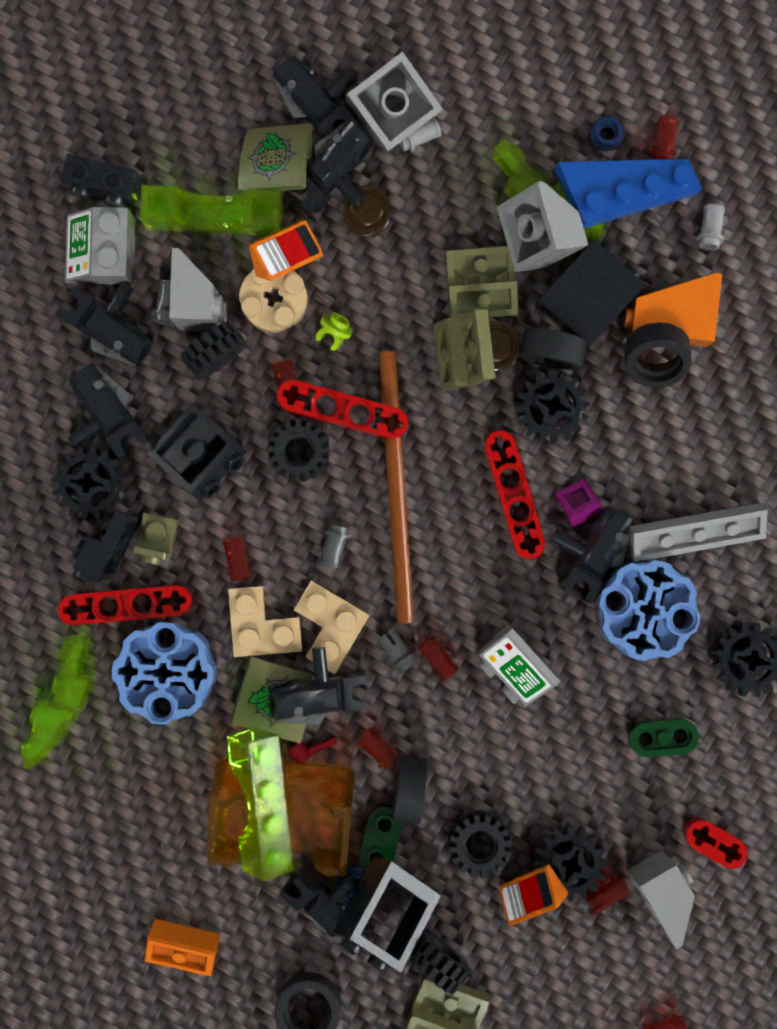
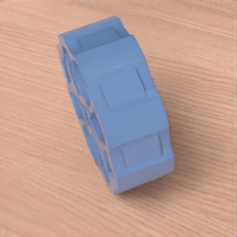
[594,560,701,661]
[112,621,218,724]

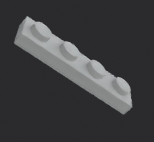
[630,503,767,562]

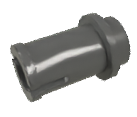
[151,280,174,325]
[319,524,350,569]
[377,628,417,674]

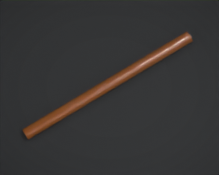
[379,351,414,623]

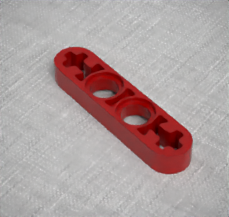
[277,380,408,440]
[484,430,545,559]
[58,585,193,625]

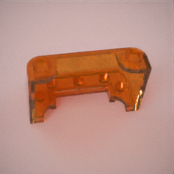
[207,756,355,876]

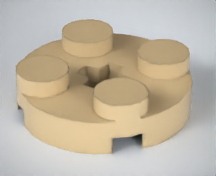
[239,268,308,333]

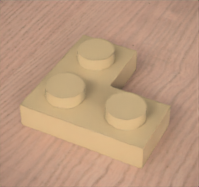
[294,581,370,674]
[228,586,303,657]

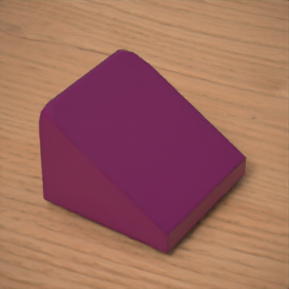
[554,478,602,529]

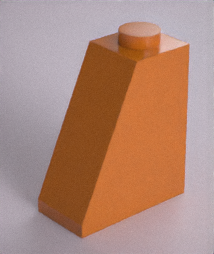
[623,273,722,347]

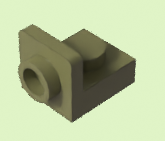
[132,513,179,565]

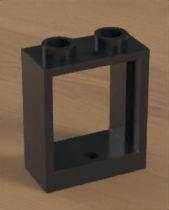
[333,856,441,973]

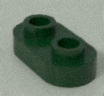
[628,718,699,757]
[359,804,402,869]

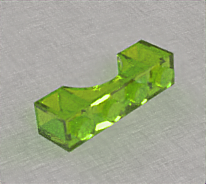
[140,185,283,235]
[227,728,293,882]

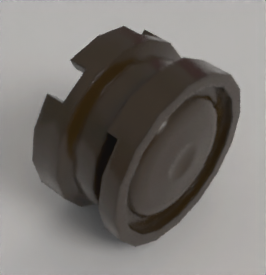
[343,185,390,239]
[489,321,520,372]

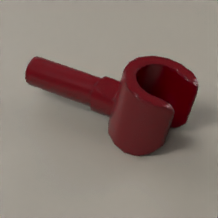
[288,736,337,763]

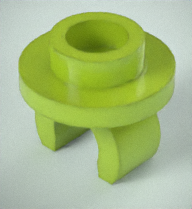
[316,313,353,351]

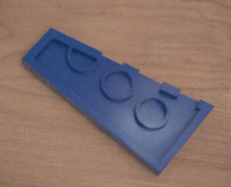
[554,159,702,228]

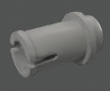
[399,117,442,152]
[696,204,725,251]

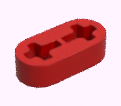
[683,817,748,869]

